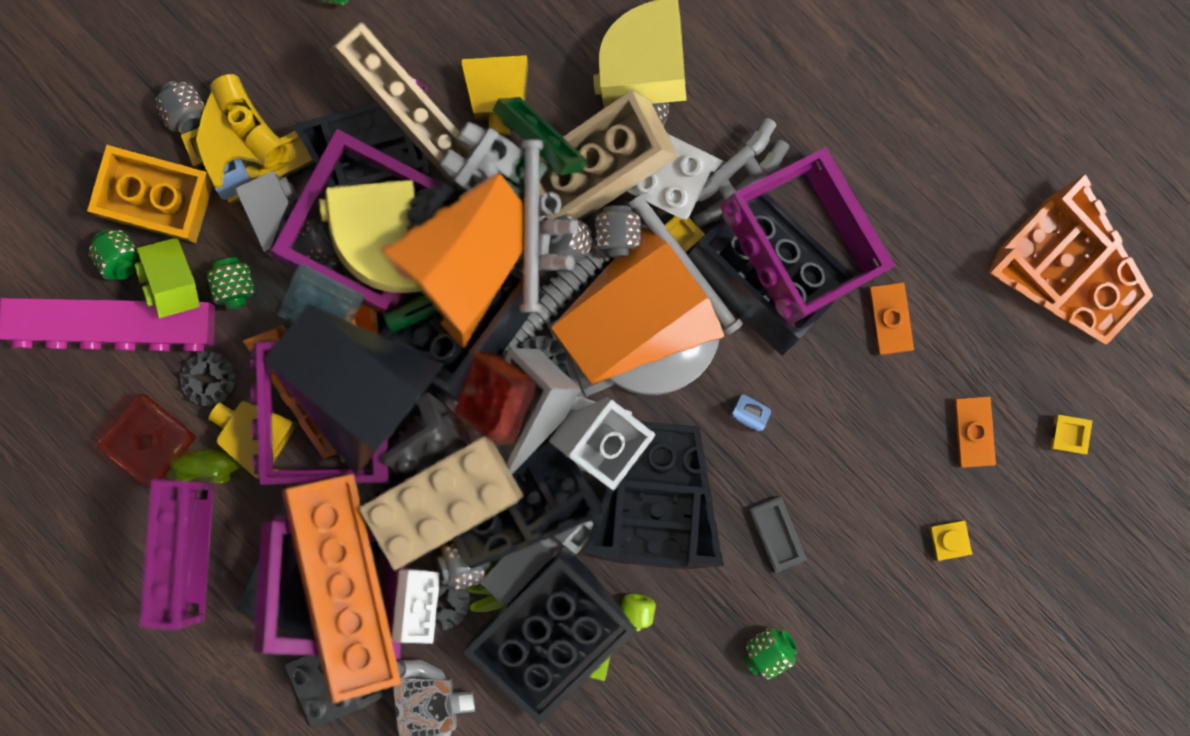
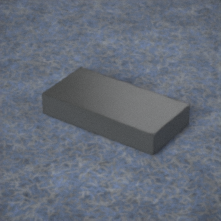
[749,496,807,573]
[480,542,554,606]

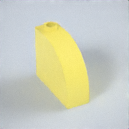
[594,0,686,109]
[320,180,422,293]

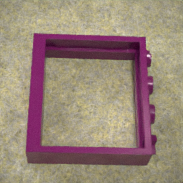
[271,129,443,315]
[718,147,895,326]
[250,338,389,485]
[140,480,215,630]
[253,516,405,659]

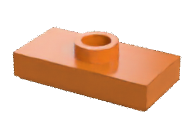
[869,283,914,355]
[954,397,996,468]

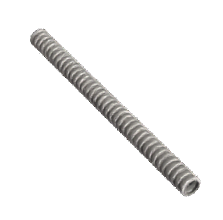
[356,201,646,507]

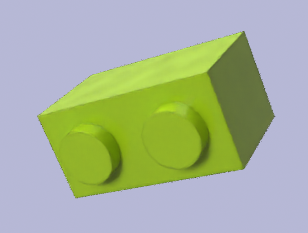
[134,237,200,318]

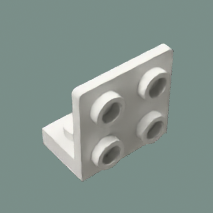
[627,134,726,220]
[392,568,440,643]

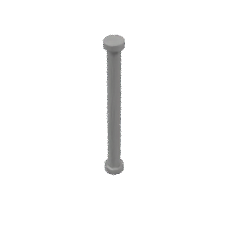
[520,140,543,313]
[627,192,743,336]

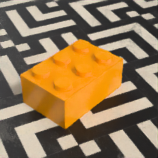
[87,145,213,244]

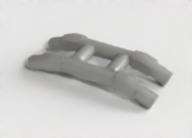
[693,118,789,228]
[513,219,578,273]

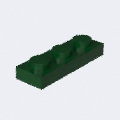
[492,97,588,175]

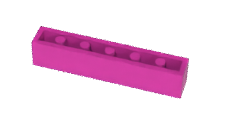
[0,298,215,352]

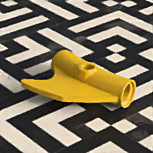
[196,74,287,189]

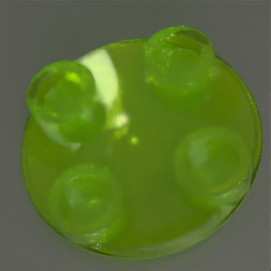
[170,449,240,483]

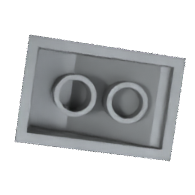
[468,348,581,474]

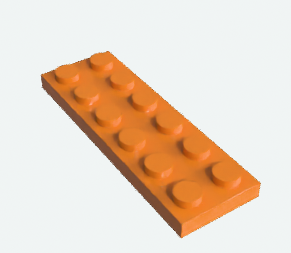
[282,474,401,703]

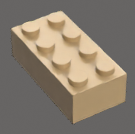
[539,90,679,221]
[359,434,524,570]

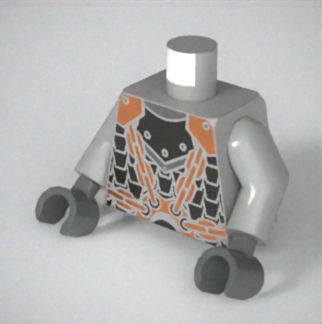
[393,660,475,736]

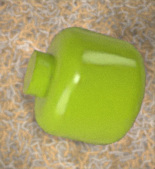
[621,593,656,631]

